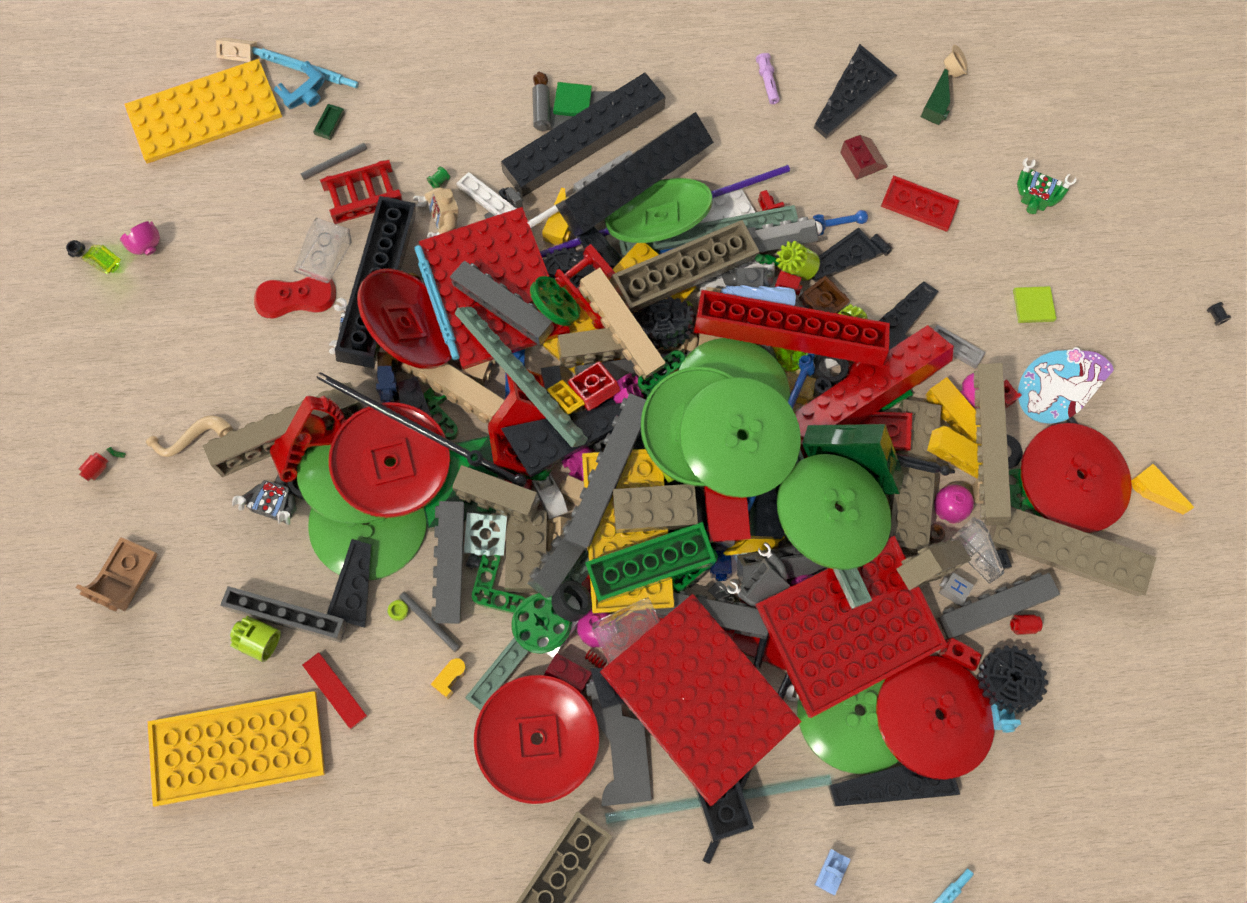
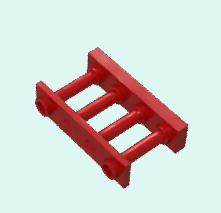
[320,160,402,225]
[555,244,615,329]

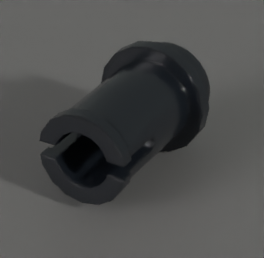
[870,234,893,256]

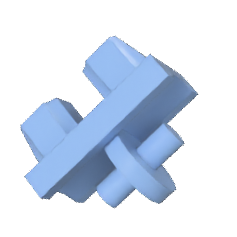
[815,849,850,895]

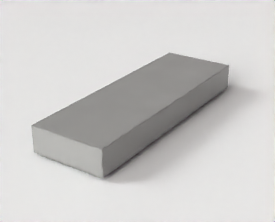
[934,325,986,369]

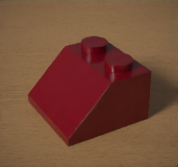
[840,135,888,180]
[544,653,592,694]

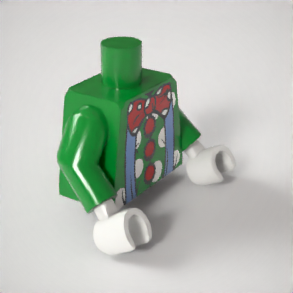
[1017,158,1076,214]

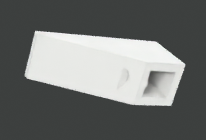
[532,474,568,519]

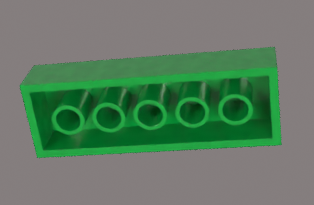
[585,522,716,604]

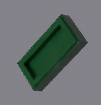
[313,104,345,140]

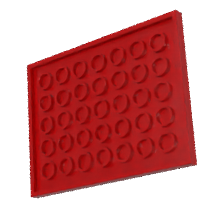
[418,207,570,370]
[755,536,948,718]
[600,594,802,806]

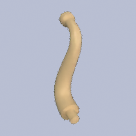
[146,415,233,457]

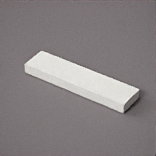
[456,172,517,216]

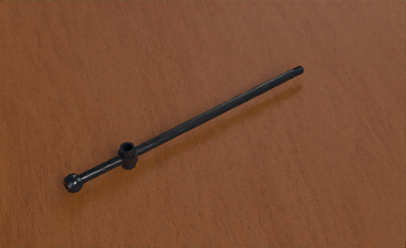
[316,372,527,487]

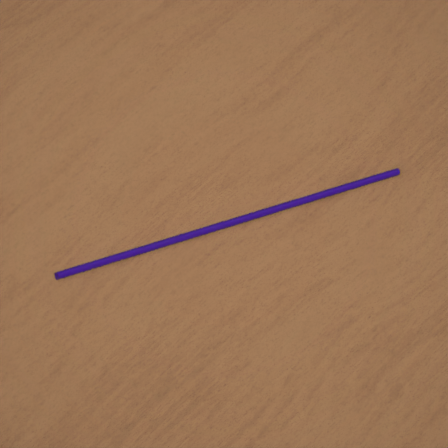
[540,165,790,258]

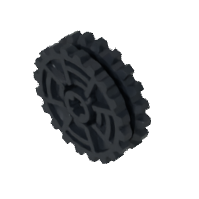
[543,247,595,297]
[632,297,695,349]
[977,645,1048,714]

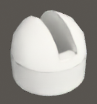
[786,685,799,702]

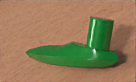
[754,254,780,266]

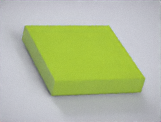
[1013,286,1056,323]

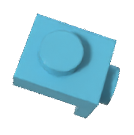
[991,704,1021,733]

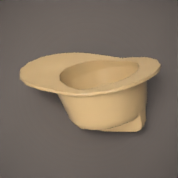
[944,44,968,78]

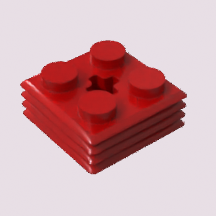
[568,361,621,411]

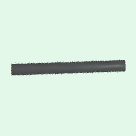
[300,143,367,180]
[399,591,460,652]

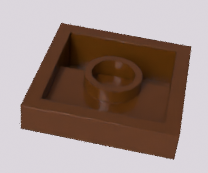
[798,276,850,314]

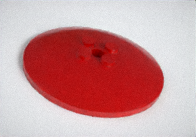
[357,269,452,369]
[328,402,450,518]
[1021,423,1132,533]
[876,656,995,780]
[474,675,599,804]

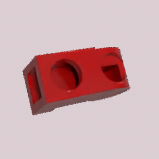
[938,638,982,671]

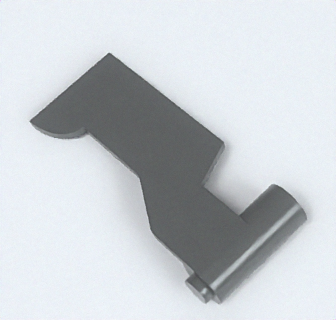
[532,84,638,131]
[586,679,652,806]

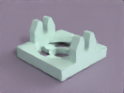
[464,512,507,556]

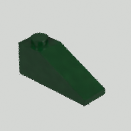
[920,69,950,125]

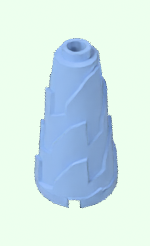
[720,285,796,306]

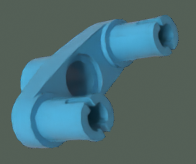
[274,61,325,109]

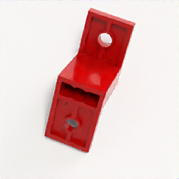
[487,370,546,475]

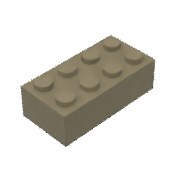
[557,328,626,368]
[452,465,540,523]
[613,484,698,533]
[505,511,548,593]
[897,539,971,590]

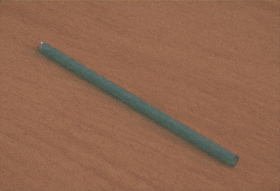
[605,775,832,824]

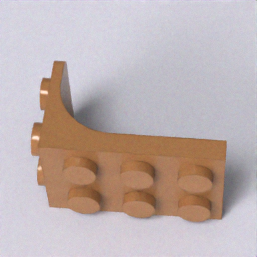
[75,537,158,612]

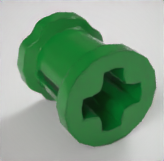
[427,166,451,189]

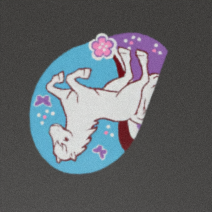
[1018,347,1114,424]

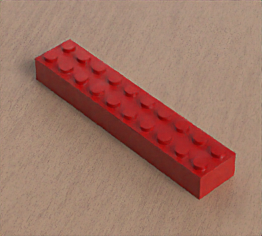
[694,289,890,366]
[794,325,954,459]

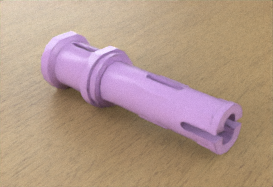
[755,53,780,105]

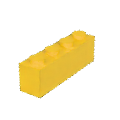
[925,377,980,444]
[927,426,981,479]

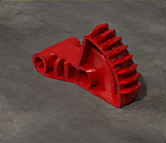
[270,395,345,482]

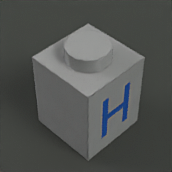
[938,573,974,605]

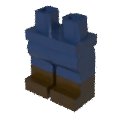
[376,352,402,403]

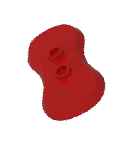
[254,274,336,319]

